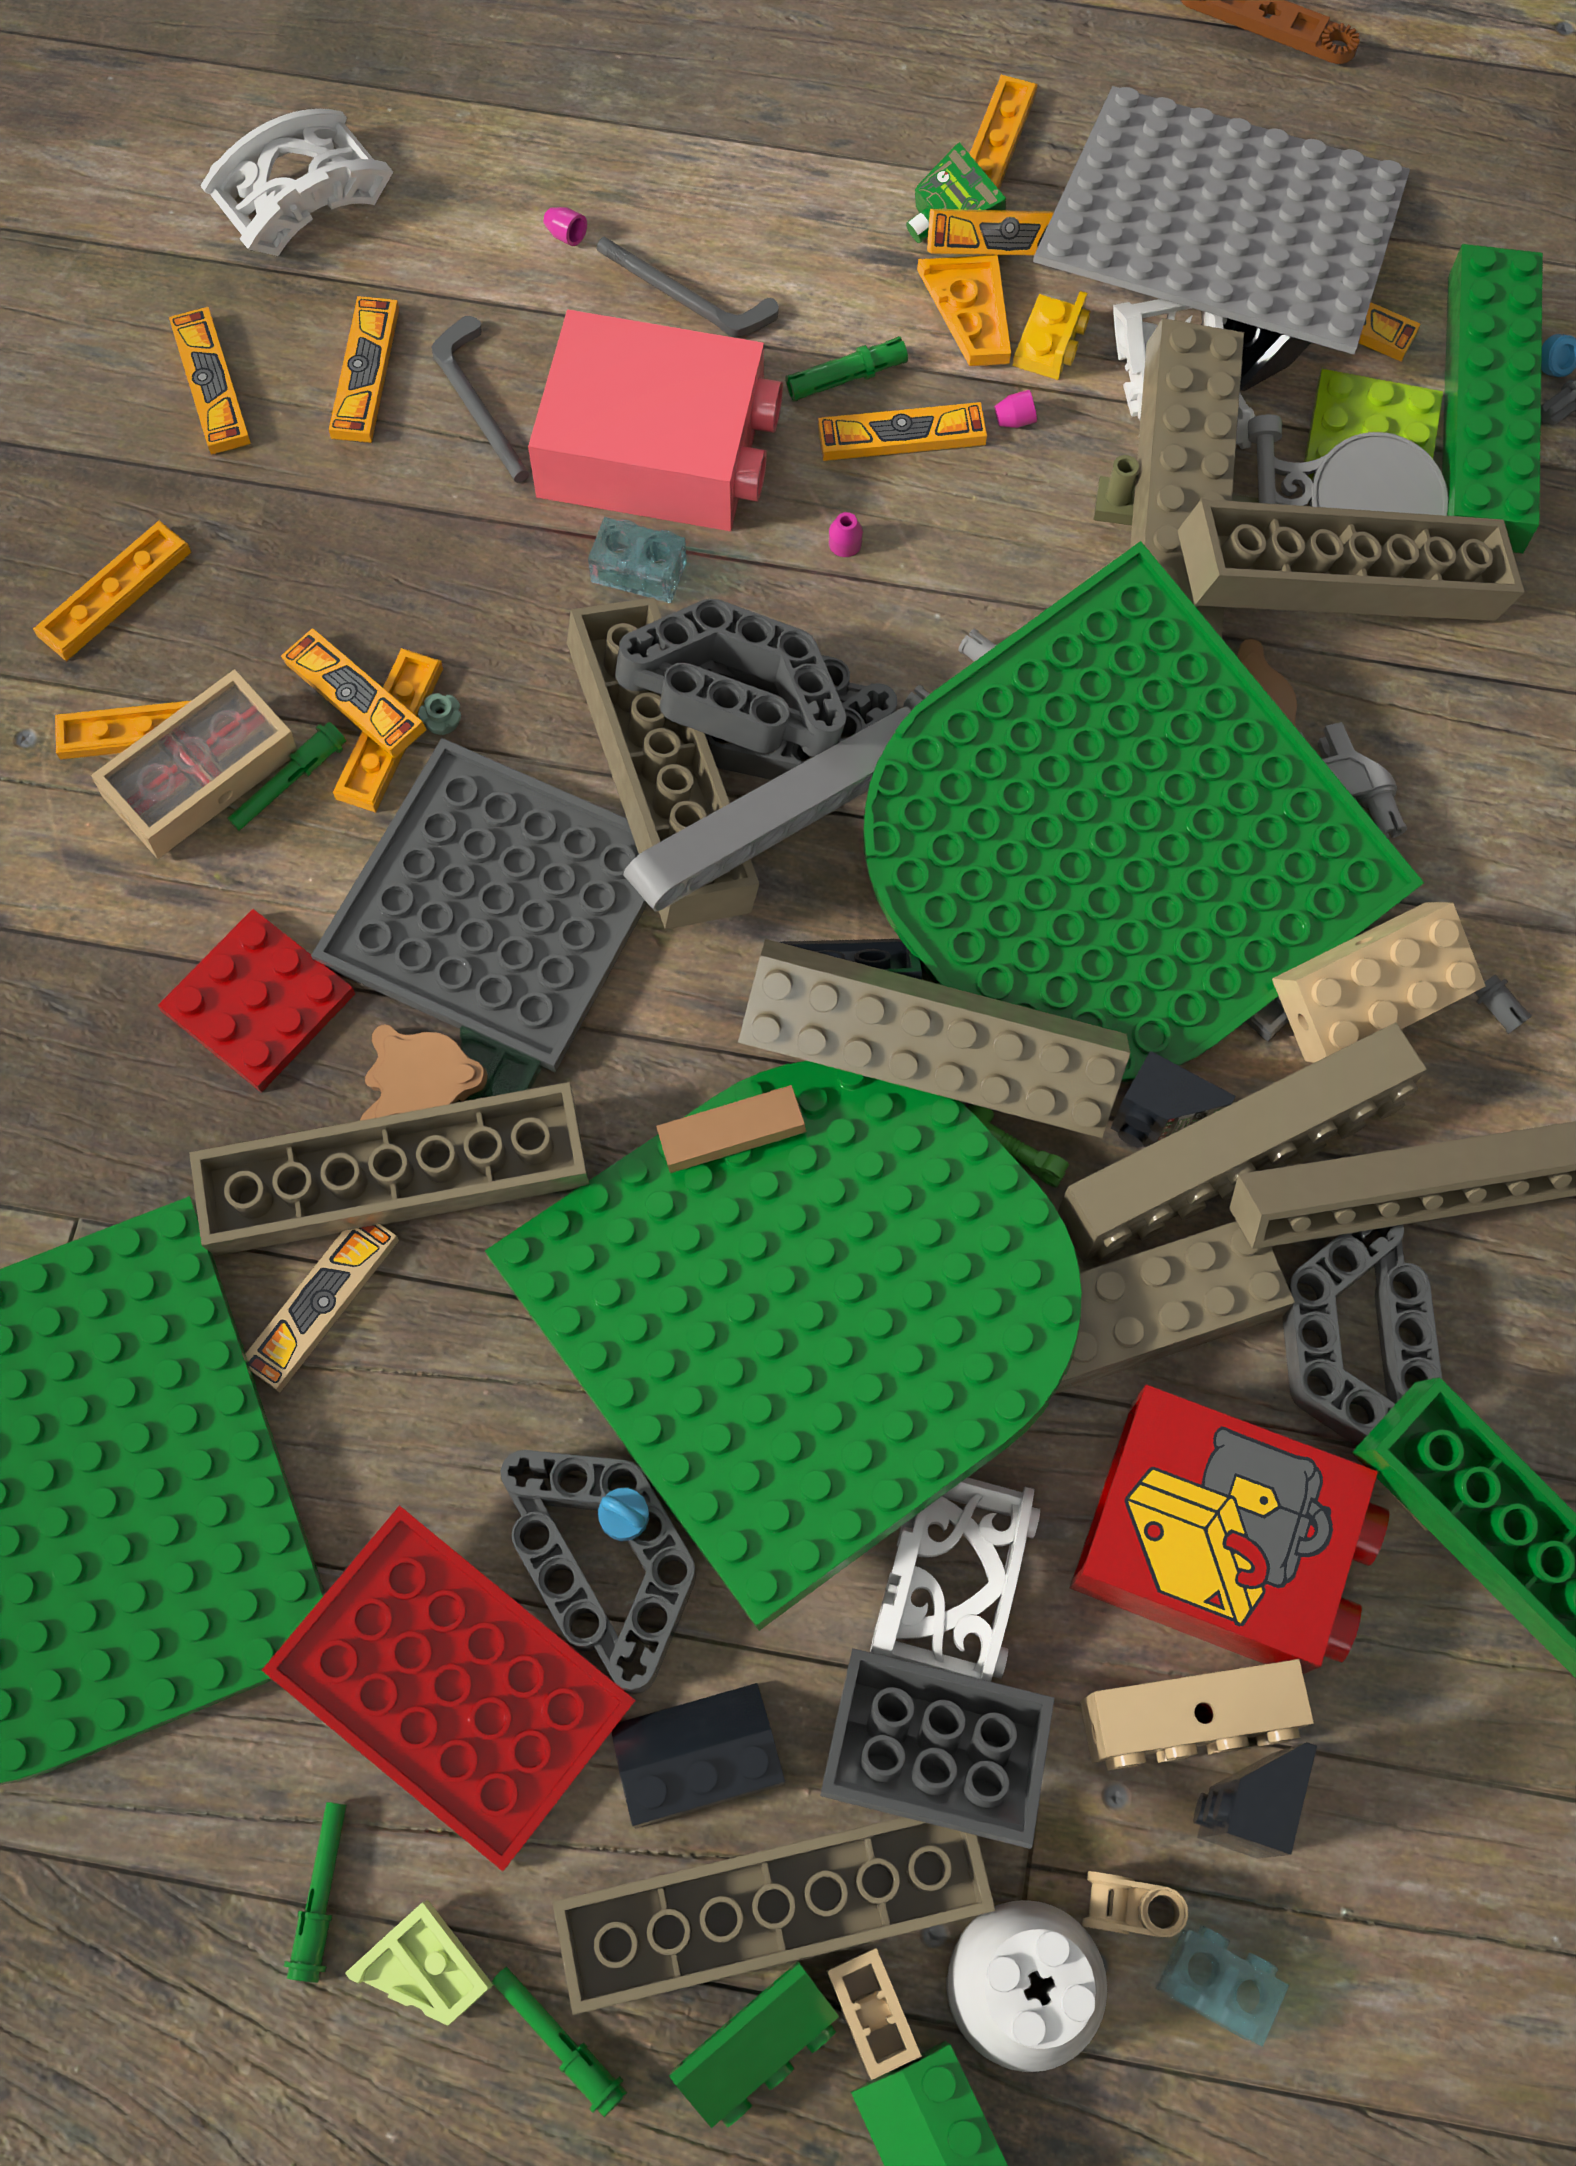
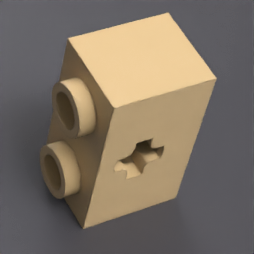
[826,1947,921,2080]

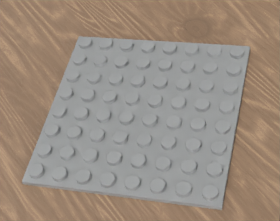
[1033,86,1410,354]

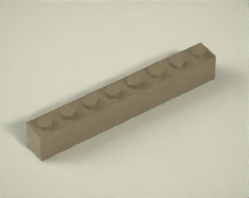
[1230,1121,1576,1249]

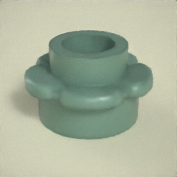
[418,693,461,735]

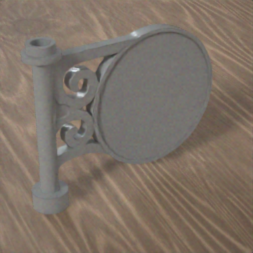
[1248,414,1448,516]

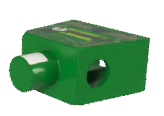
[906,142,1006,243]

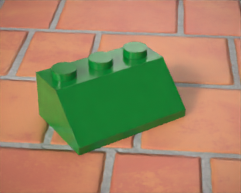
[669,1961,839,2128]
[851,2041,1008,2166]

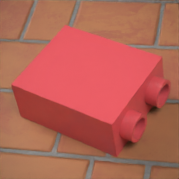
[528,309,783,531]

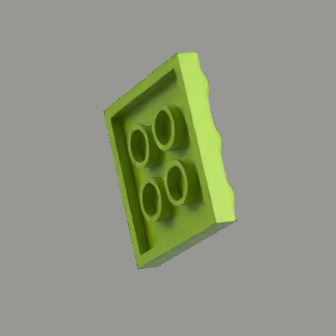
[1304,369,1443,480]

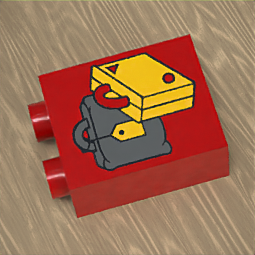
[1069,1384,1390,1674]

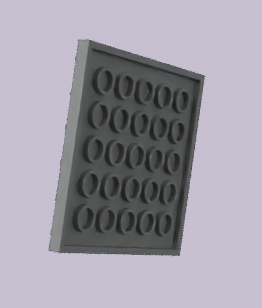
[311,738,648,1073]

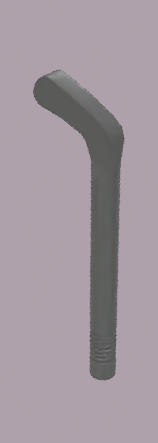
[596,237,779,338]
[431,316,529,483]

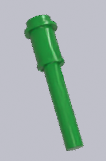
[227,722,347,831]
[283,1802,347,1983]
[492,1966,628,2118]

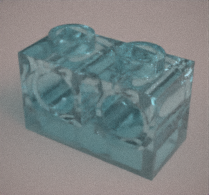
[588,517,687,603]
[1156,1926,1289,2047]

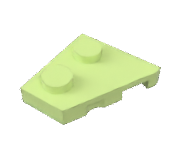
[345,1900,493,2026]

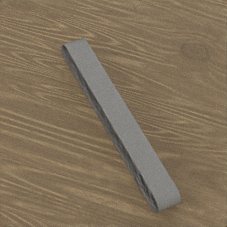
[623,706,912,912]

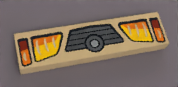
[245,1224,399,1393]

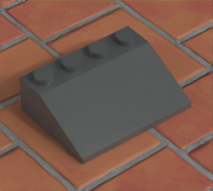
[820,1648,1054,1849]

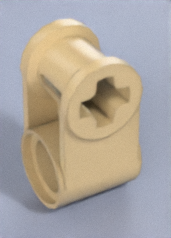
[1082,1871,1188,1937]

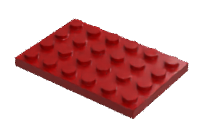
[261,1505,636,1872]

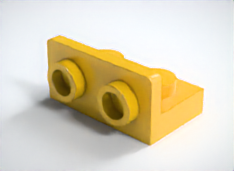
[1012,291,1091,380]

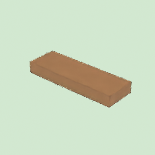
[656,1085,806,1173]

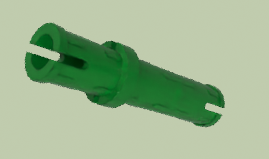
[785,336,908,402]

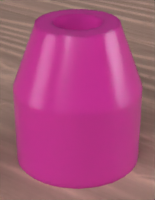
[543,207,587,246]
[994,390,1037,428]
[829,512,863,557]

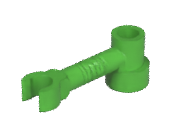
[967,1103,1069,1187]

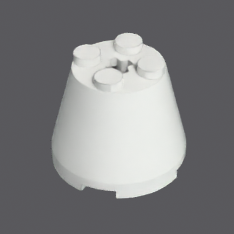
[946,1900,1107,2072]

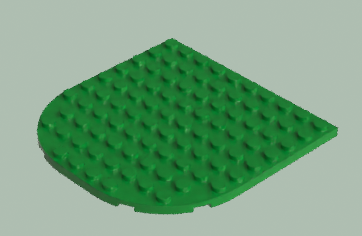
[863,541,1424,1082]
[485,1061,1082,1631]
[0,1196,325,1785]

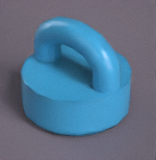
[1541,334,1576,377]
[598,1488,649,1541]

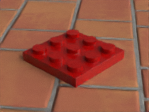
[158,909,355,1093]

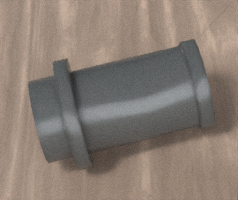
[1474,974,1532,1034]

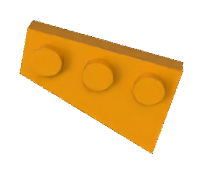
[917,255,1011,366]

